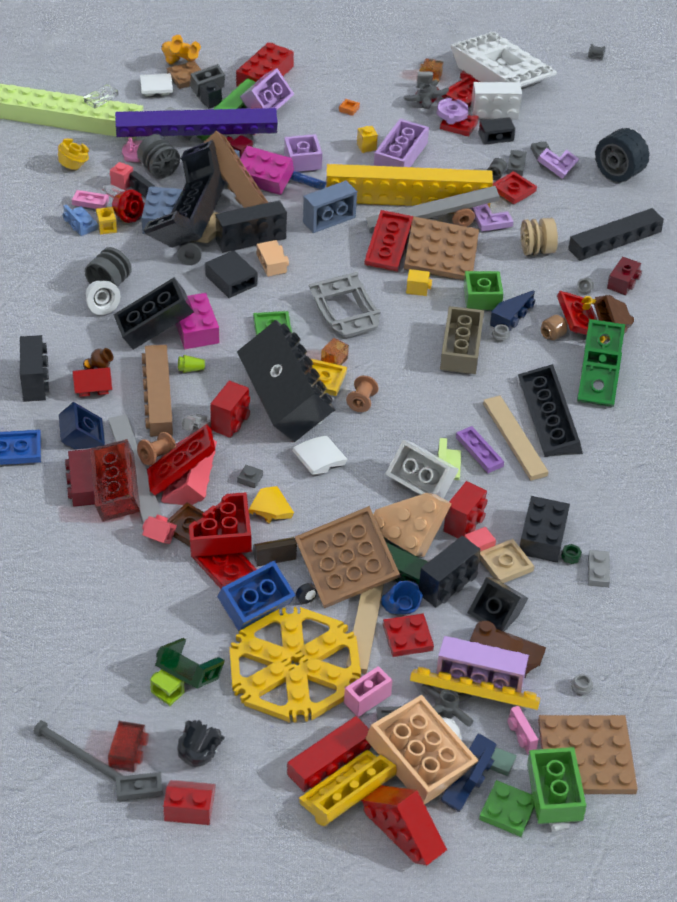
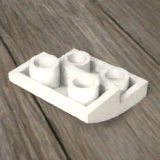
[140,74,173,96]
[292,436,347,475]

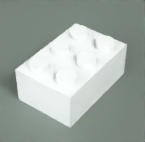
[471,82,522,119]
[385,440,459,499]

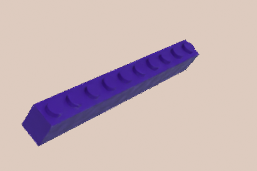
[115,108,278,137]

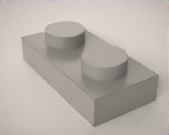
[588,550,610,588]

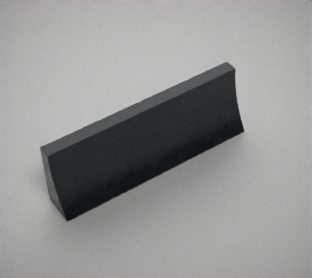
[518,364,583,457]

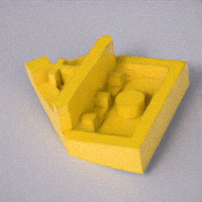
[249,486,294,524]

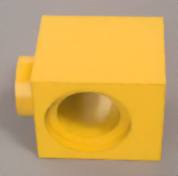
[96,207,117,235]

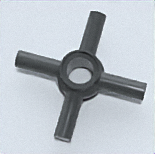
[421,684,474,727]

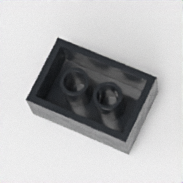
[20,335,49,402]
[520,496,570,563]
[419,536,481,608]

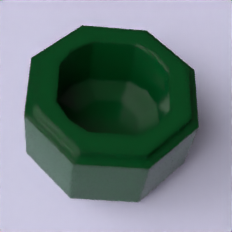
[561,544,582,564]

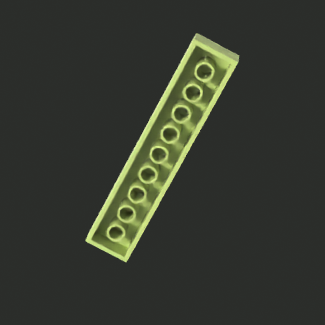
[0,84,143,140]

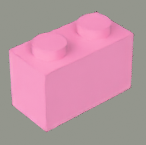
[344,666,392,717]

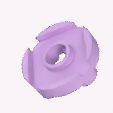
[436,98,468,124]

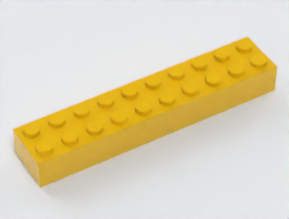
[326,164,493,208]

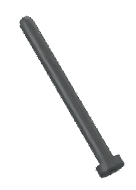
[33,720,123,780]

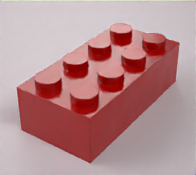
[236,42,294,87]

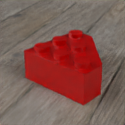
[189,492,252,557]
[361,785,447,866]

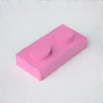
[72,190,109,209]
[508,706,538,755]

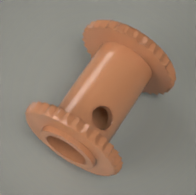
[451,194,475,227]
[346,375,379,412]
[137,432,176,466]

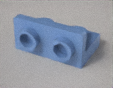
[62,204,99,236]

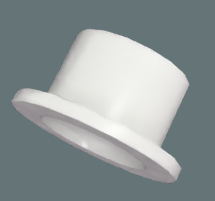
[86,281,121,315]

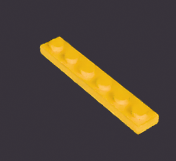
[410,667,541,710]

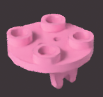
[122,137,142,163]

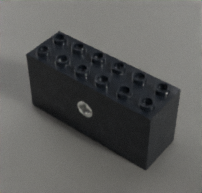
[237,320,335,442]

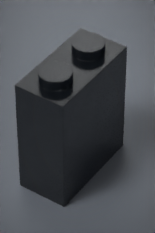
[205,250,258,298]

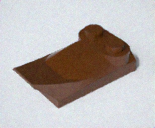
[469,621,547,678]

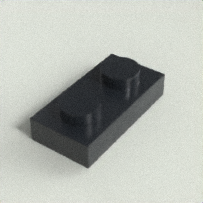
[129,171,156,198]

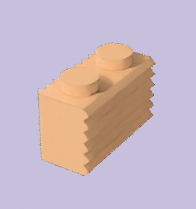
[257,240,289,277]

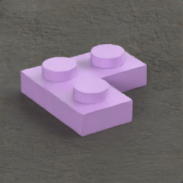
[537,148,579,179]
[471,204,514,232]

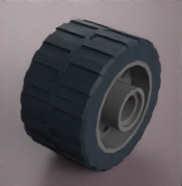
[595,128,650,183]

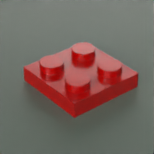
[493,171,537,205]
[383,613,434,657]

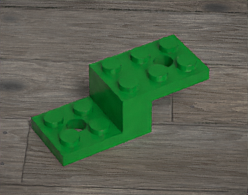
[577,319,626,407]

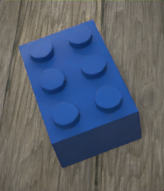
[217,561,296,631]

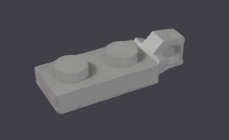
[182,414,211,431]

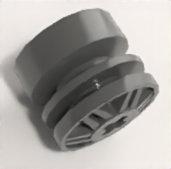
[137,134,180,178]
[84,247,132,288]

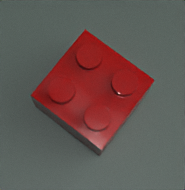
[210,380,251,438]
[443,481,488,538]

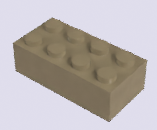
[440,306,484,374]

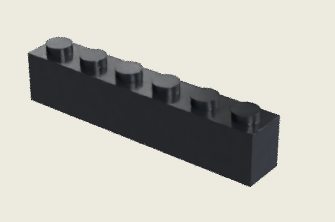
[568,208,664,261]

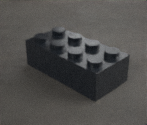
[216,200,287,253]
[113,277,194,350]

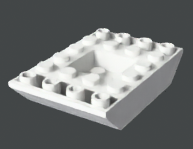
[451,32,557,88]

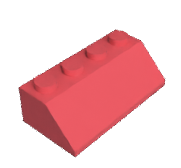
[161,430,217,505]

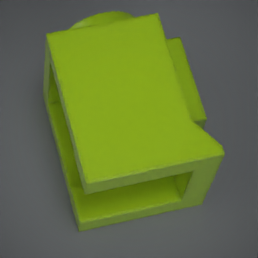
[150,669,185,706]

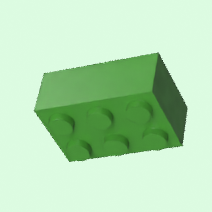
[527,747,587,824]

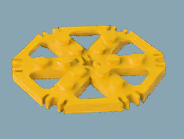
[229,607,361,723]

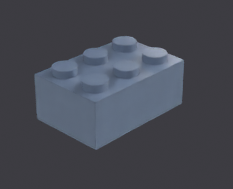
[303,181,357,233]
[142,187,182,234]

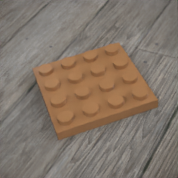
[404,217,479,280]
[295,506,400,609]
[538,715,638,794]

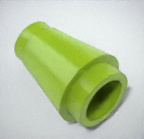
[178,355,205,373]

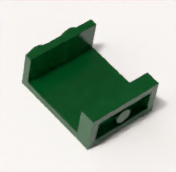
[155,638,225,689]

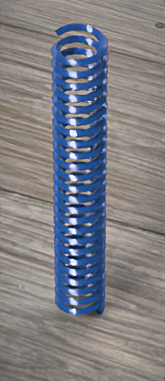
[290,171,326,189]

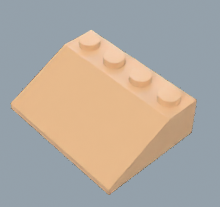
[366,695,479,804]

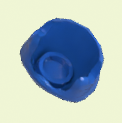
[381,581,423,615]

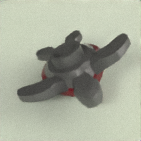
[404,80,449,109]

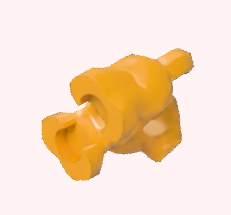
[161,35,201,65]

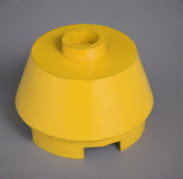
[58,138,89,170]

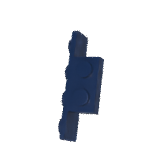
[441,733,497,812]

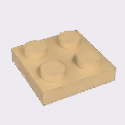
[479,539,534,583]

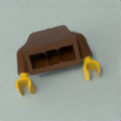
[581,295,634,343]

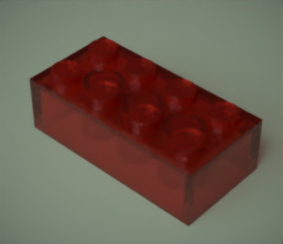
[90,439,141,522]

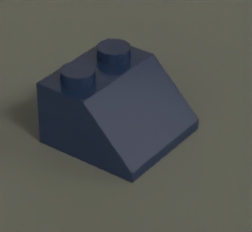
[58,402,105,450]

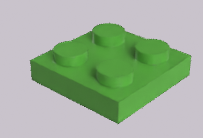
[479,780,535,837]

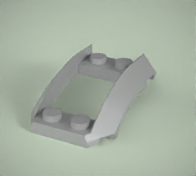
[309,272,381,338]

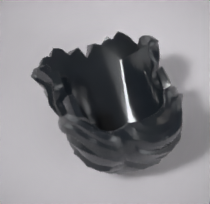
[177,720,225,767]

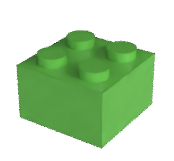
[463,271,504,310]

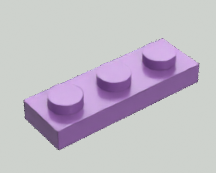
[456,426,504,473]

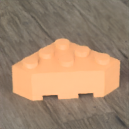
[373,493,452,557]

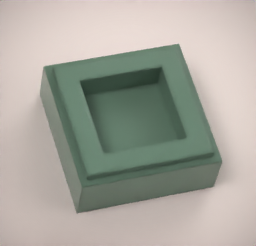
[490,747,517,776]

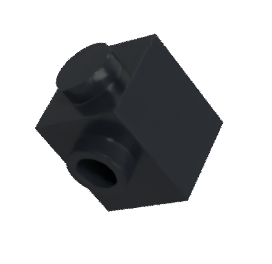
[200,81,222,109]

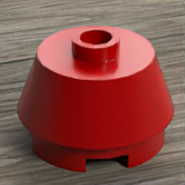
[112,189,145,223]

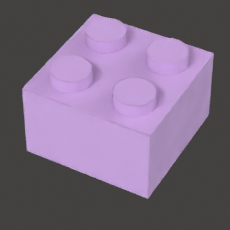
[284,134,322,172]

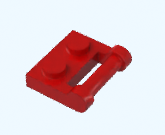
[440,115,479,137]

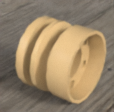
[520,218,558,255]

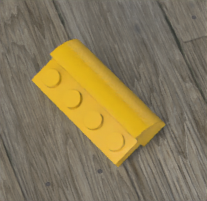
[299,750,397,826]

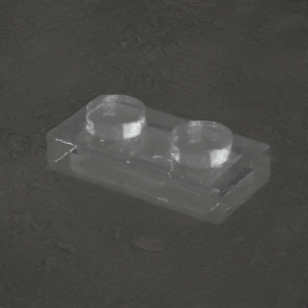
[84,84,118,109]

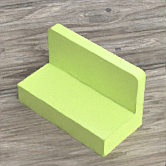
[438,438,461,480]

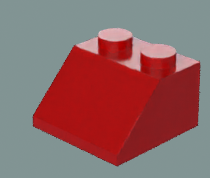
[73,367,112,397]
[163,780,216,825]

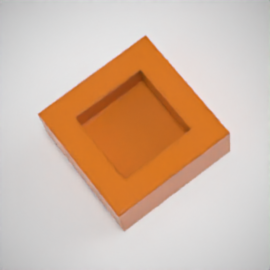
[339,99,360,116]

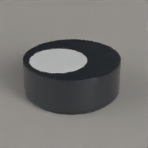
[296,583,317,604]

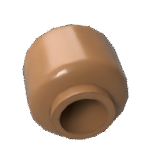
[541,315,567,341]

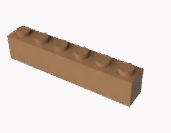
[202,131,268,208]
[142,345,173,437]

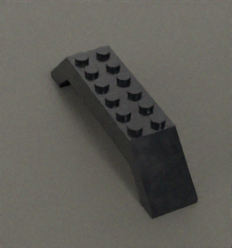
[143,140,224,248]

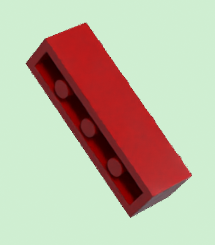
[287,716,372,792]

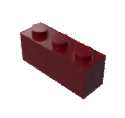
[65,449,97,507]

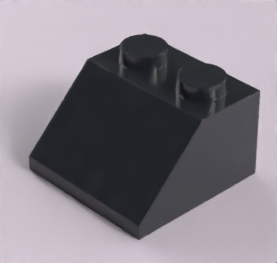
[467,577,528,632]

